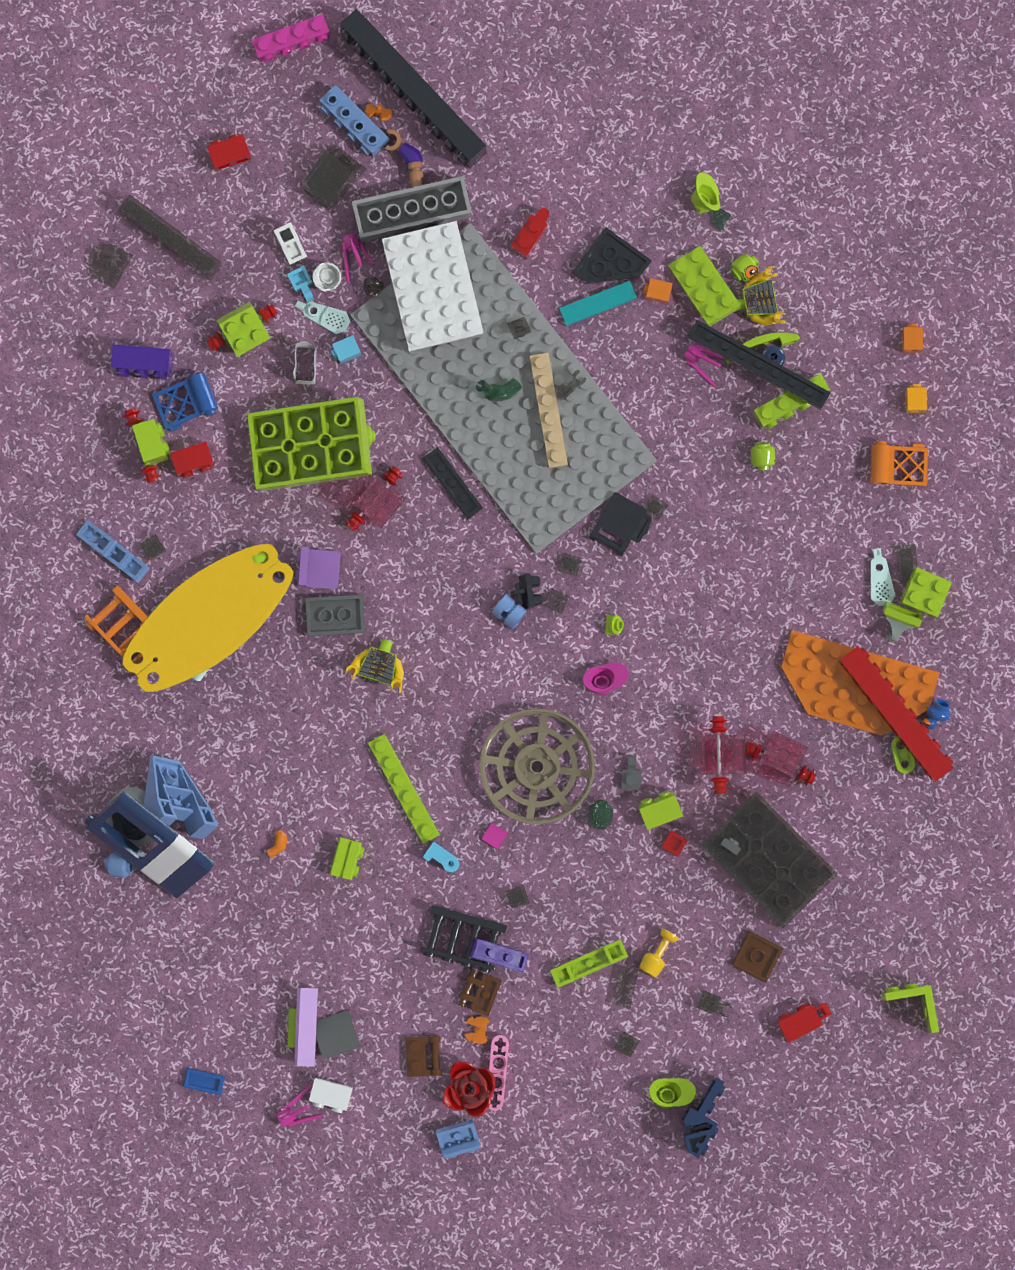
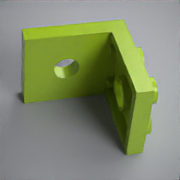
[881,983,939,1033]

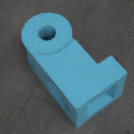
[423,842,459,872]

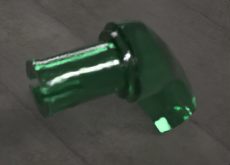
[476,378,522,402]

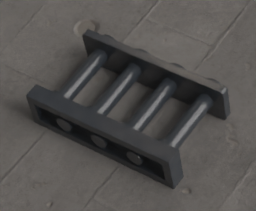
[420,905,507,973]

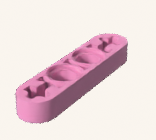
[489,1035,509,1111]

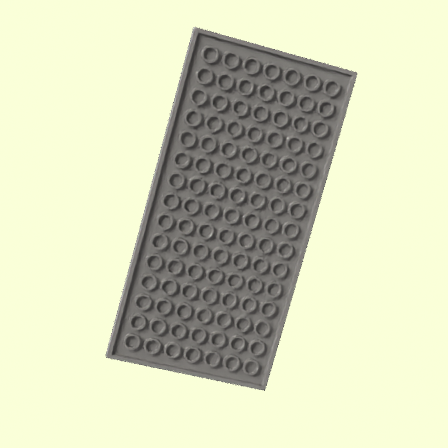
[350,223,657,554]

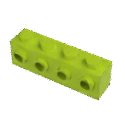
[753,373,830,429]

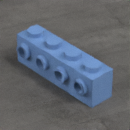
[319,85,389,157]

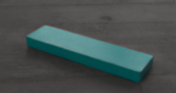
[559,281,637,327]

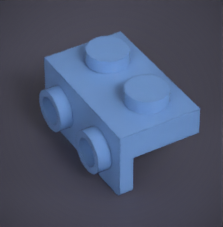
[436,1119,481,1159]

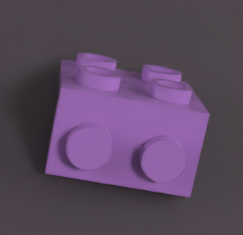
[295,546,341,589]

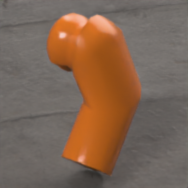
[266,830,288,858]

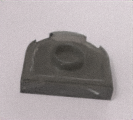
[88,244,133,289]

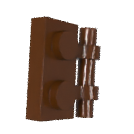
[458,968,502,1016]

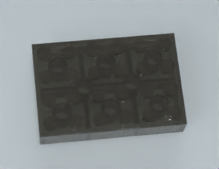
[700,791,838,929]

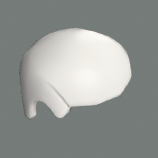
[312,262,341,292]

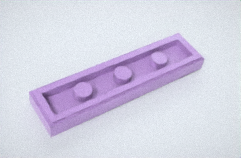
[294,988,318,1067]

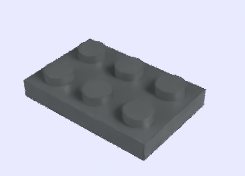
[306,595,365,637]

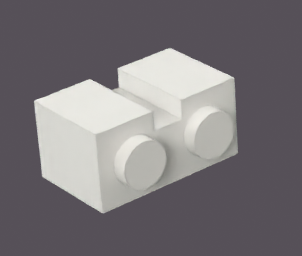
[309,1078,353,1113]

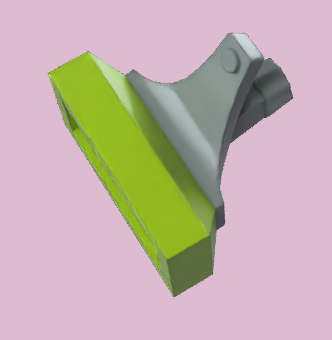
[883,601,922,643]

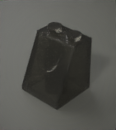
[301,146,367,209]

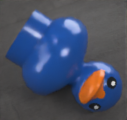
[923,699,951,729]

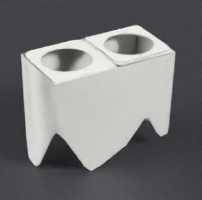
[293,341,317,384]

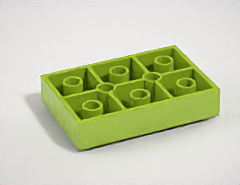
[247,397,372,491]

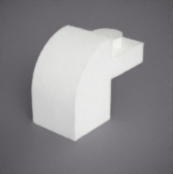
[273,222,307,265]

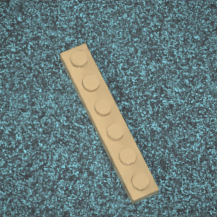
[530,353,568,469]

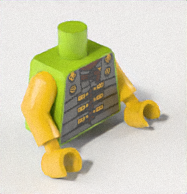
[736,266,786,326]
[344,639,404,693]

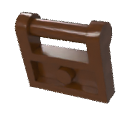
[406,1036,442,1077]

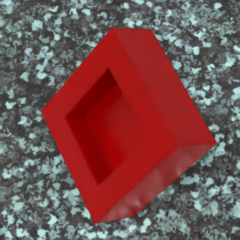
[661,830,688,857]

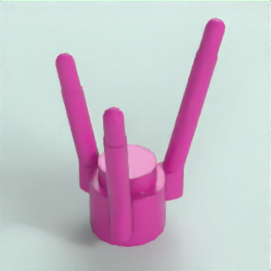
[341,233,374,283]
[684,344,723,388]
[277,1085,323,1127]

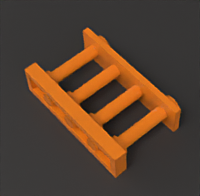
[84,585,148,674]

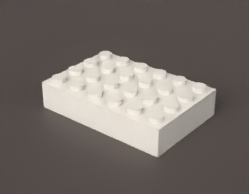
[382,221,484,352]

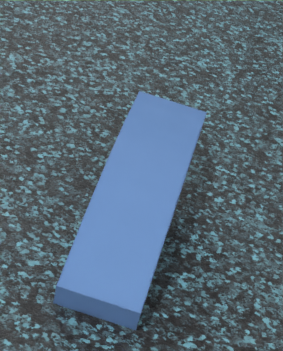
[76,520,150,583]

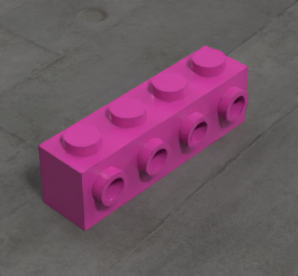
[252,14,330,62]

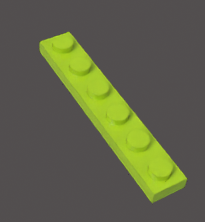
[368,734,440,844]

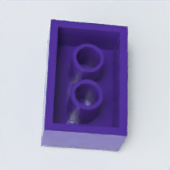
[111,344,174,380]

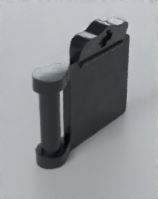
[589,492,652,557]

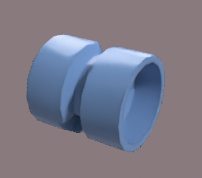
[491,594,527,630]

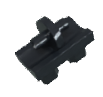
[510,573,543,610]

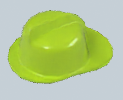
[691,172,720,215]
[649,1078,696,1109]

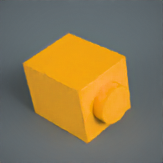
[905,384,927,413]

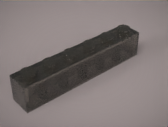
[118,194,222,280]

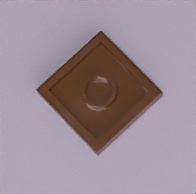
[732,931,784,983]

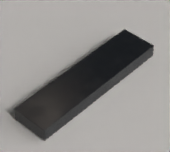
[423,447,483,520]

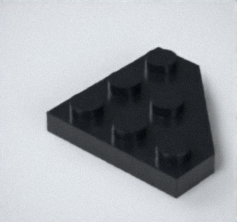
[572,227,652,284]

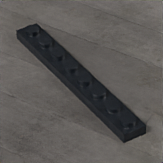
[687,320,831,410]

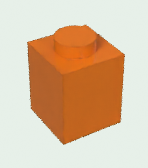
[643,278,673,305]
[902,324,923,353]

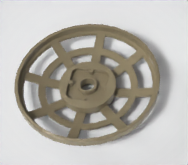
[480,709,595,824]

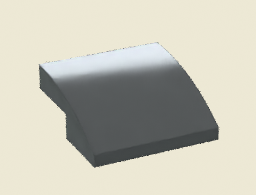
[316,1010,360,1060]

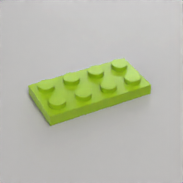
[668,246,741,326]

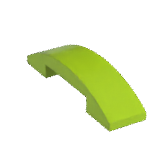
[726,333,800,365]
[550,939,628,988]

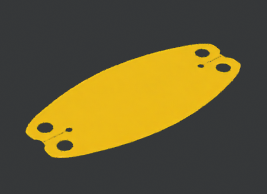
[123,544,293,692]

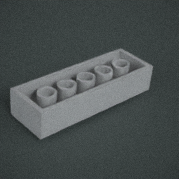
[352,176,472,242]

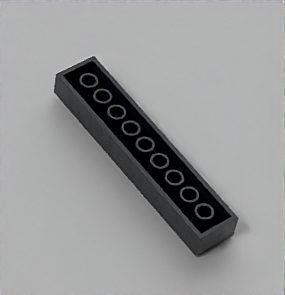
[340,8,487,168]

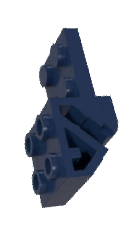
[681,1077,725,1158]

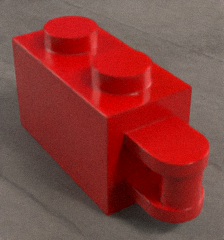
[511,208,549,260]
[777,1002,832,1043]

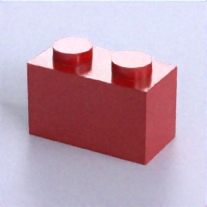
[207,134,252,171]
[170,441,215,479]

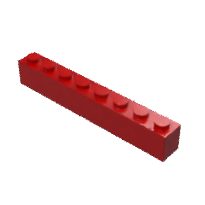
[838,646,954,783]

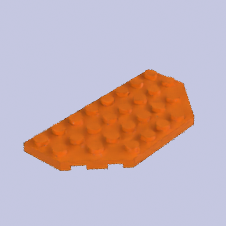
[781,630,940,736]

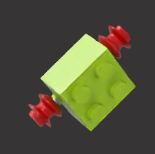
[206,302,278,357]
[122,408,171,484]

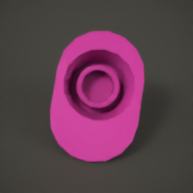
[583,662,629,696]

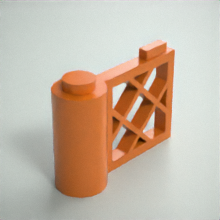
[870,441,928,487]

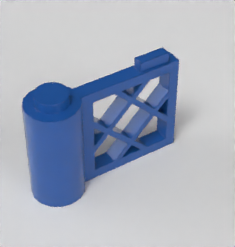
[152,373,218,432]

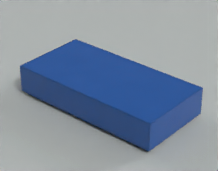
[183,1068,225,1096]

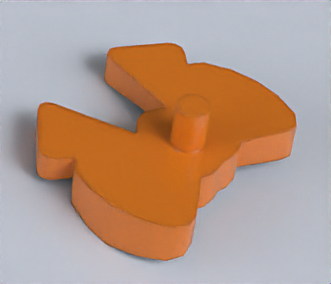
[365,104,392,121]
[465,1016,490,1044]

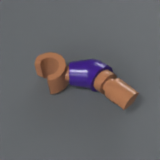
[385,130,424,188]

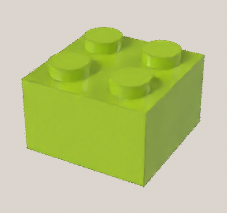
[899,567,952,619]

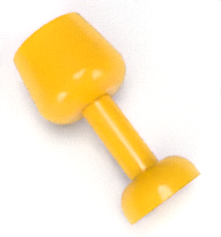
[639,928,679,978]

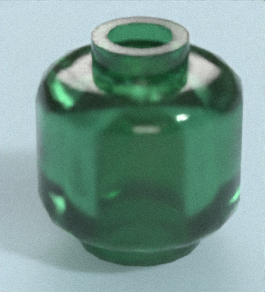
[587,800,614,830]

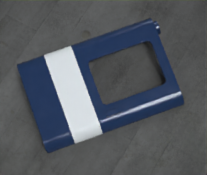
[84,792,215,898]

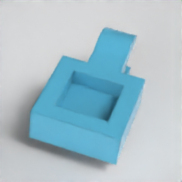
[287,266,314,302]

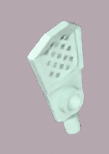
[295,301,350,335]
[871,548,896,606]

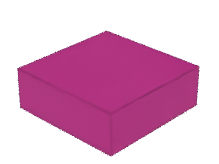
[482,823,508,849]

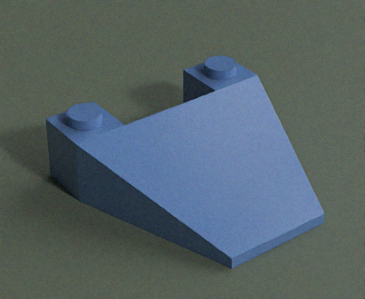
[143,755,218,839]

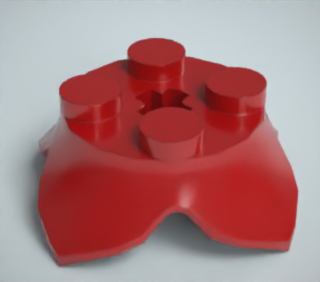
[443,1062,495,1117]

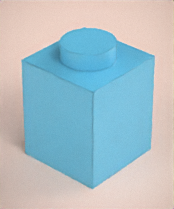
[331,335,361,364]

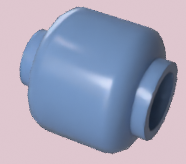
[104,852,135,878]

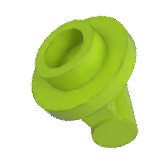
[605,615,624,635]

